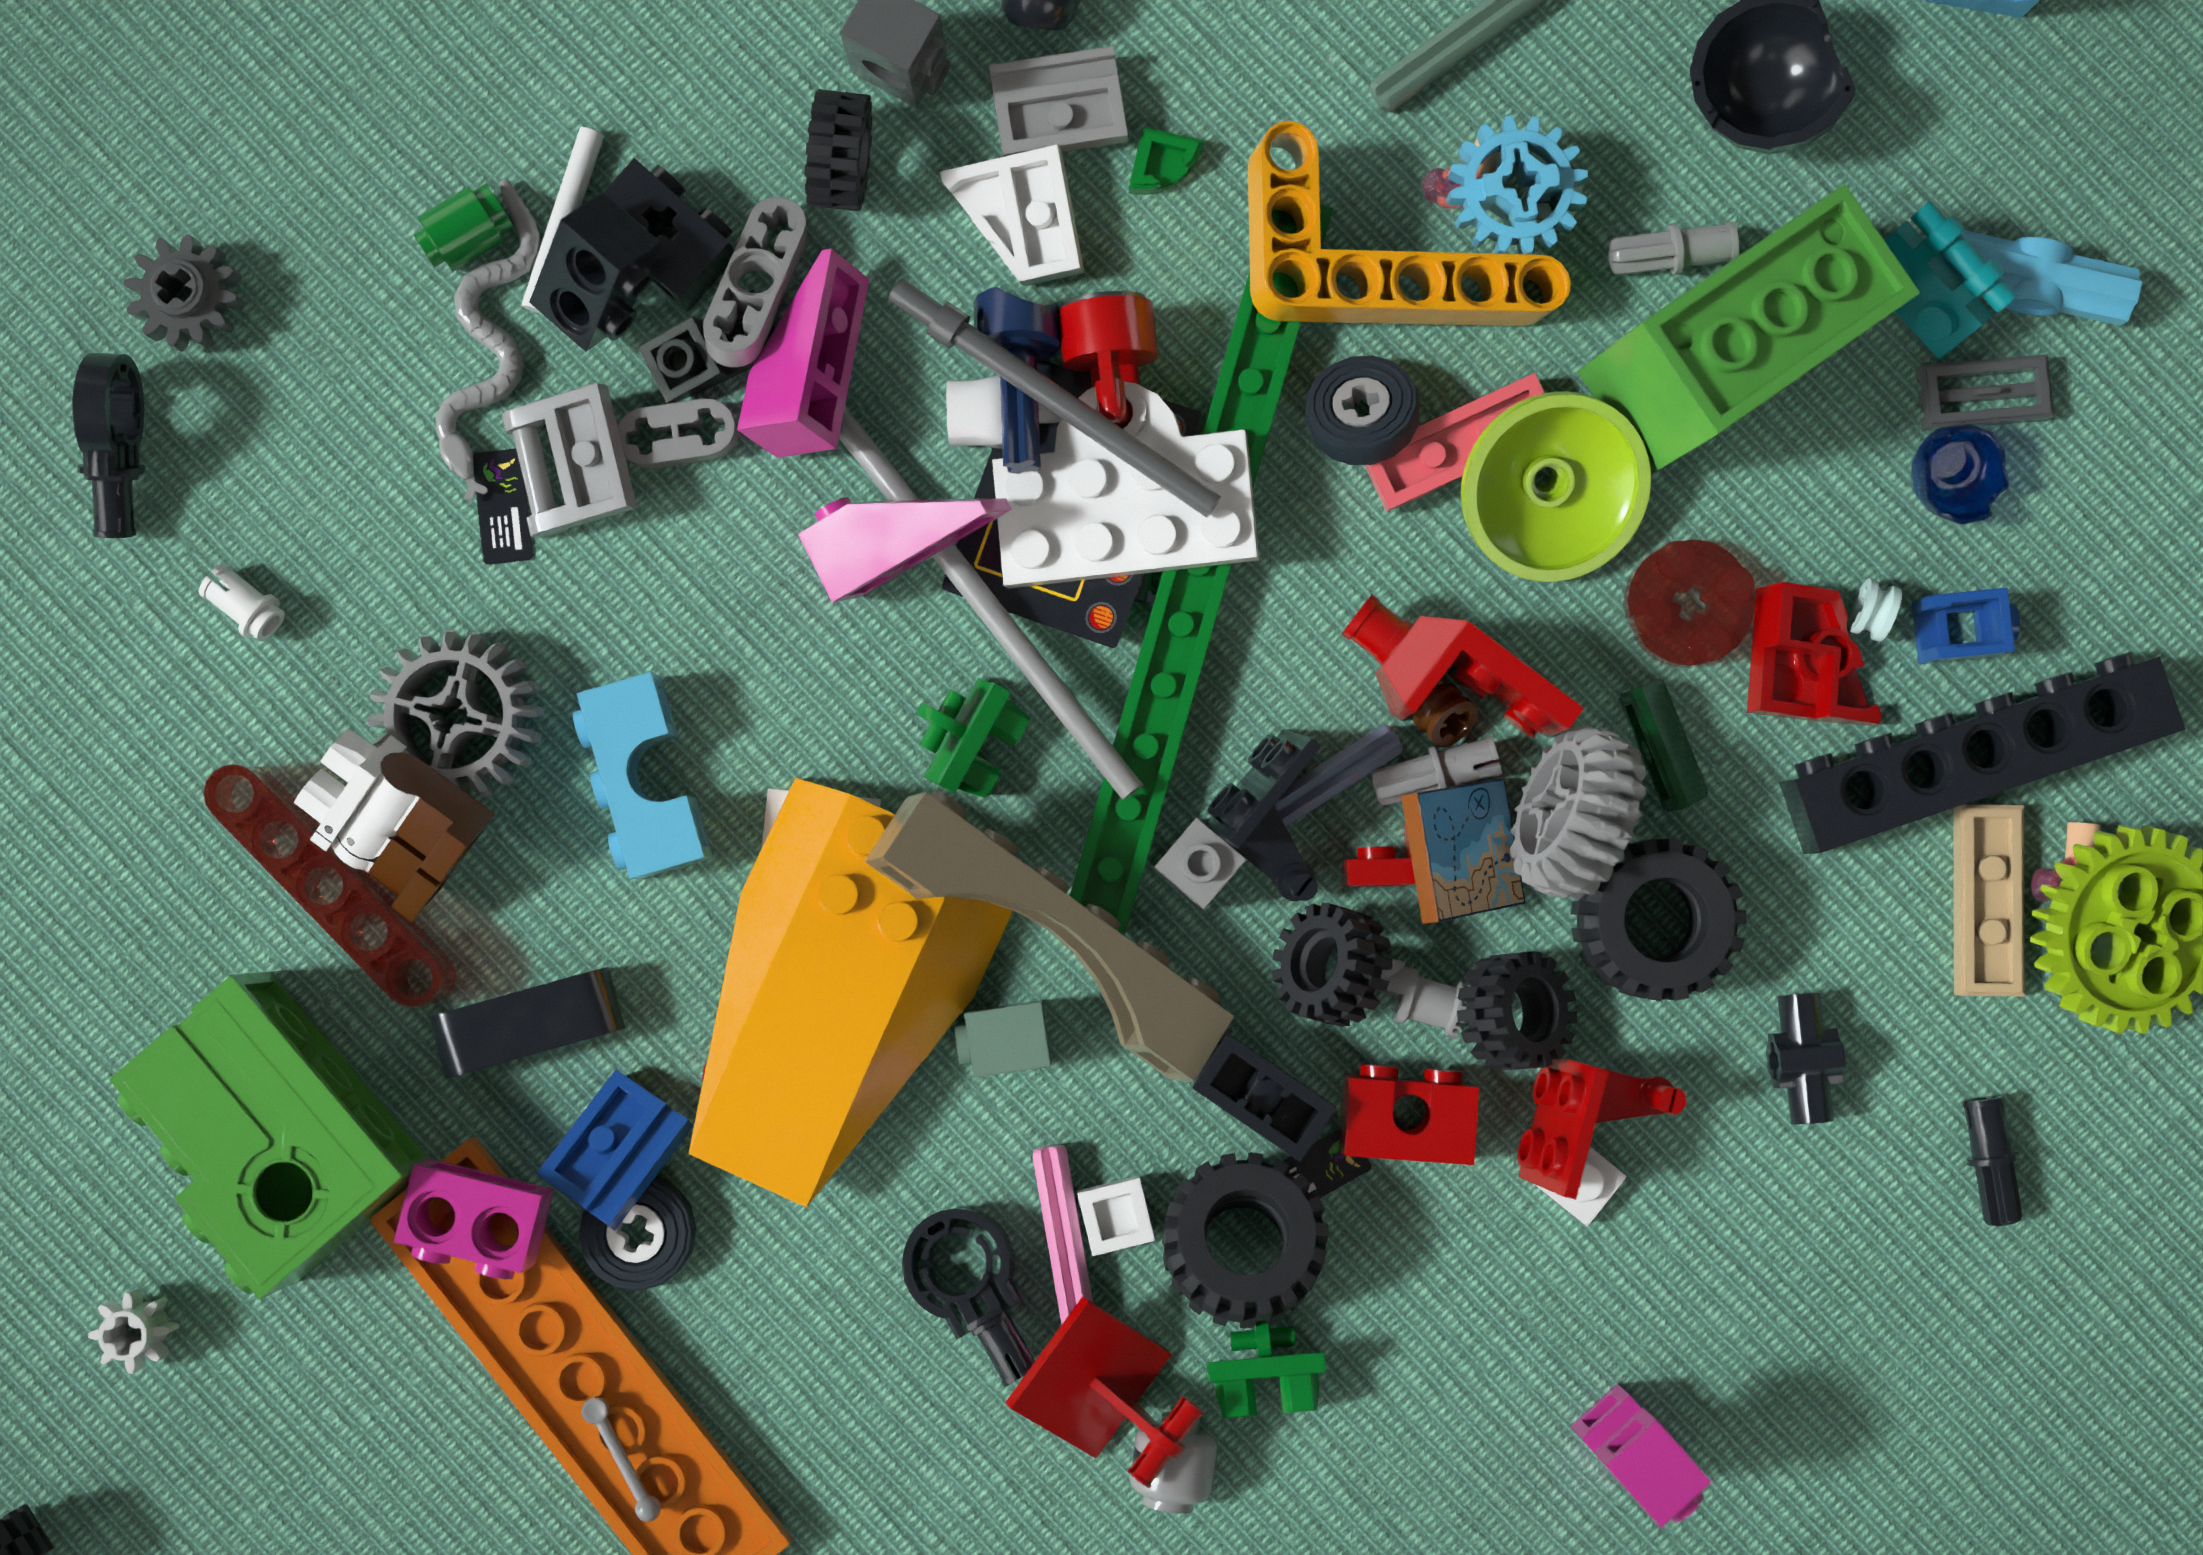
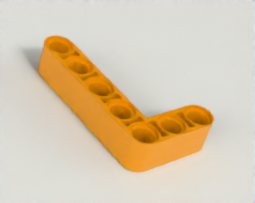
[1248,121,1571,326]

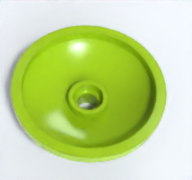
[1461,392,1651,582]

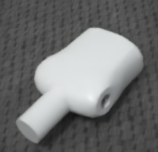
[946,375,1062,449]

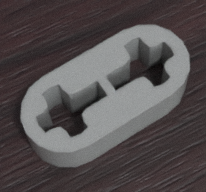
[618,399,739,469]

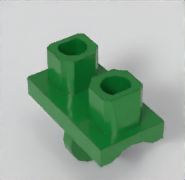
[915,678,1030,798]
[1206,1320,1326,1419]

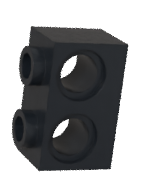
[529,191,661,352]

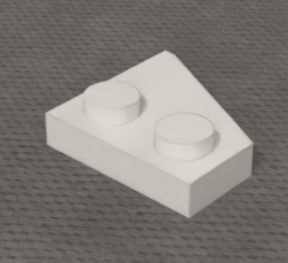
[940,144,1085,286]

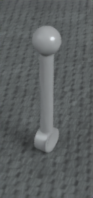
[581,1396,661,1522]

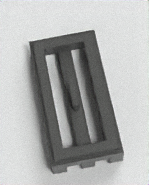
[1915,354,2054,431]

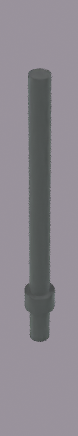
[889,278,1222,518]

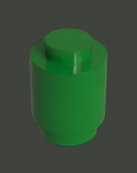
[413,184,514,272]

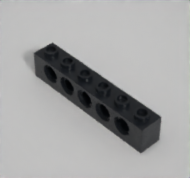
[1779,651,2186,854]

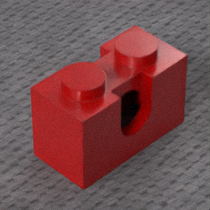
[1339,1063,1479,1165]

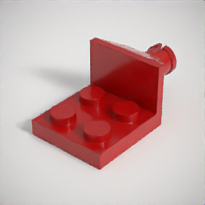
[1341,594,1584,738]

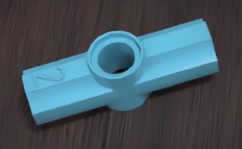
[1938,230,2142,326]

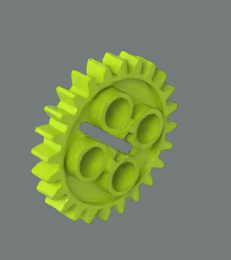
[2030,825,2203,1034]

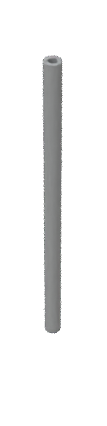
[839,406,1143,800]

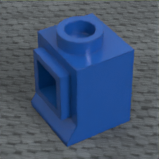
[1912,587,2020,664]

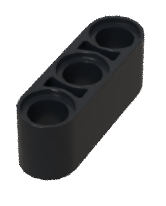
[429,967,625,1079]

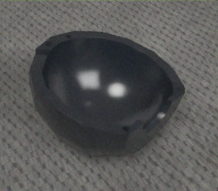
[1690,0,1856,154]

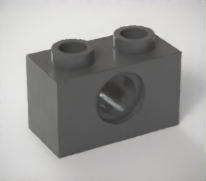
[840,0,950,109]

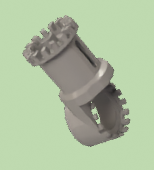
[1376,958,1471,1039]

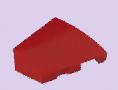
[1747,582,1881,726]

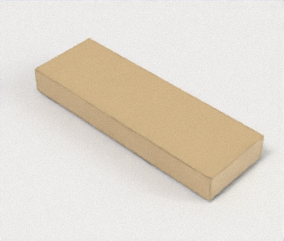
[1953,804,2025,997]

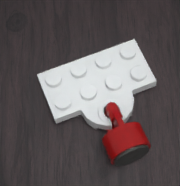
[992,291,1259,589]

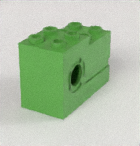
[1577,184,1920,474]
[109,972,429,1300]

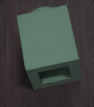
[955,1000,1052,1078]

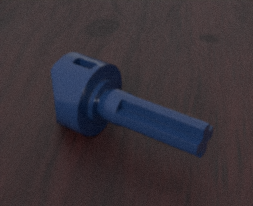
[973,287,1060,474]

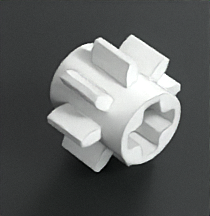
[88,1288,179,1374]

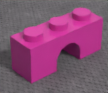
[1570,1384,1712,1528]

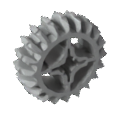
[366,630,544,798]
[1510,725,1646,900]

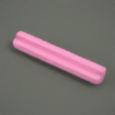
[1032,1144,1093,1324]

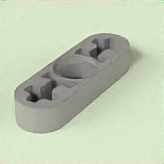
[703,197,807,367]

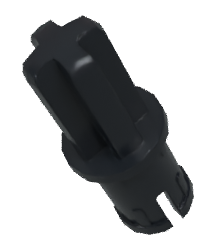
[1962,1095,2023,1226]

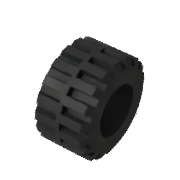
[1571,838,1747,1001]
[1162,1152,1329,1328]

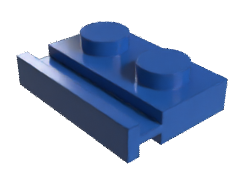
[536,1069,694,1231]

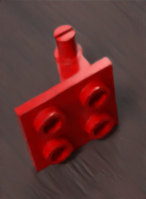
[1517,1057,1686,1200]
[1005,1296,1205,1488]

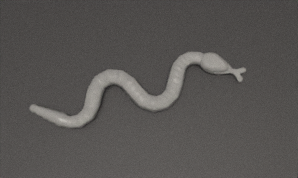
[435,179,540,501]

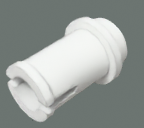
[199,563,285,641]

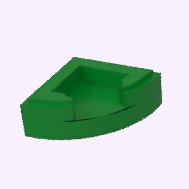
[1129,127,1204,195]

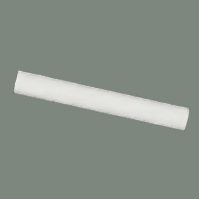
[521,127,604,314]

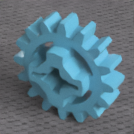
[1446,115,1588,254]

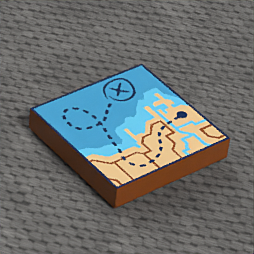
[1401,778,1526,924]

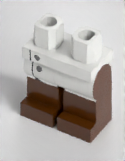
[294,729,496,923]

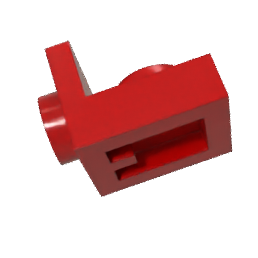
[1342,822,1416,887]

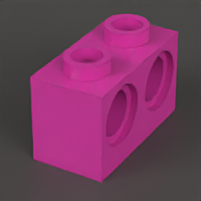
[394,1158,554,1279]

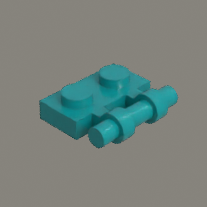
[1884,200,2018,360]

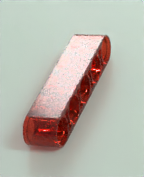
[203,764,456,1007]

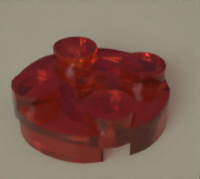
[1623,539,1755,668]

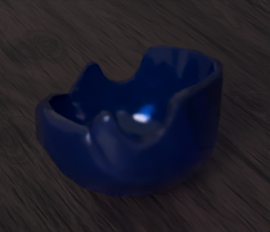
[1911,422,2010,525]

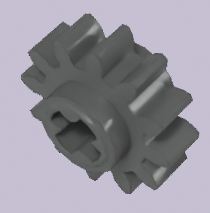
[124,235,245,352]

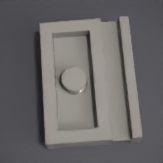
[989,46,1128,157]

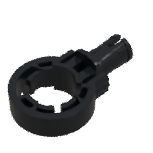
[72,353,146,538]
[902,1208,1035,1388]

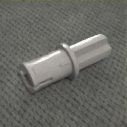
[1608,222,1739,275]
[1372,736,1502,805]

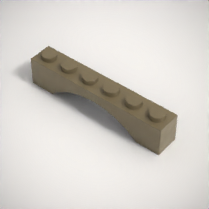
[865,791,1234,1081]

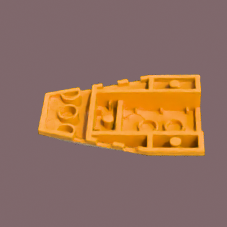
[689,778,1013,1208]

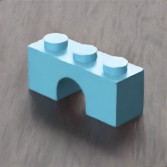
[573,672,713,880]

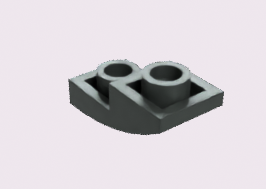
[638,289,777,404]

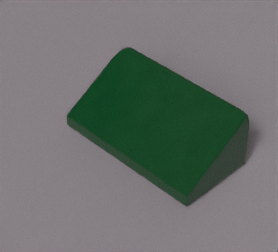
[1619,679,1708,812]

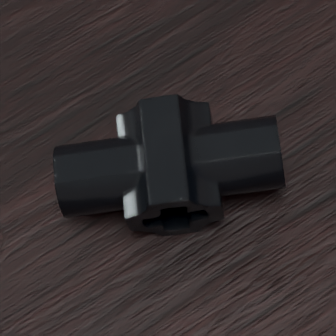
[1766,992,1846,1124]

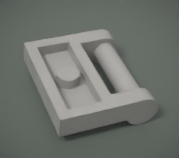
[502,383,637,538]

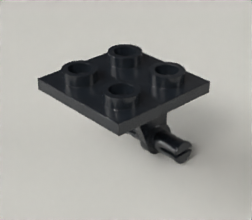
[1205,729,1321,901]

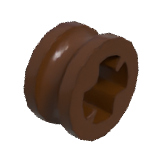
[1413,683,1478,747]

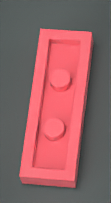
[1364,373,1544,513]

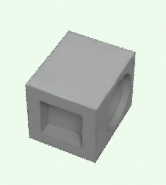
[1153,818,1246,909]

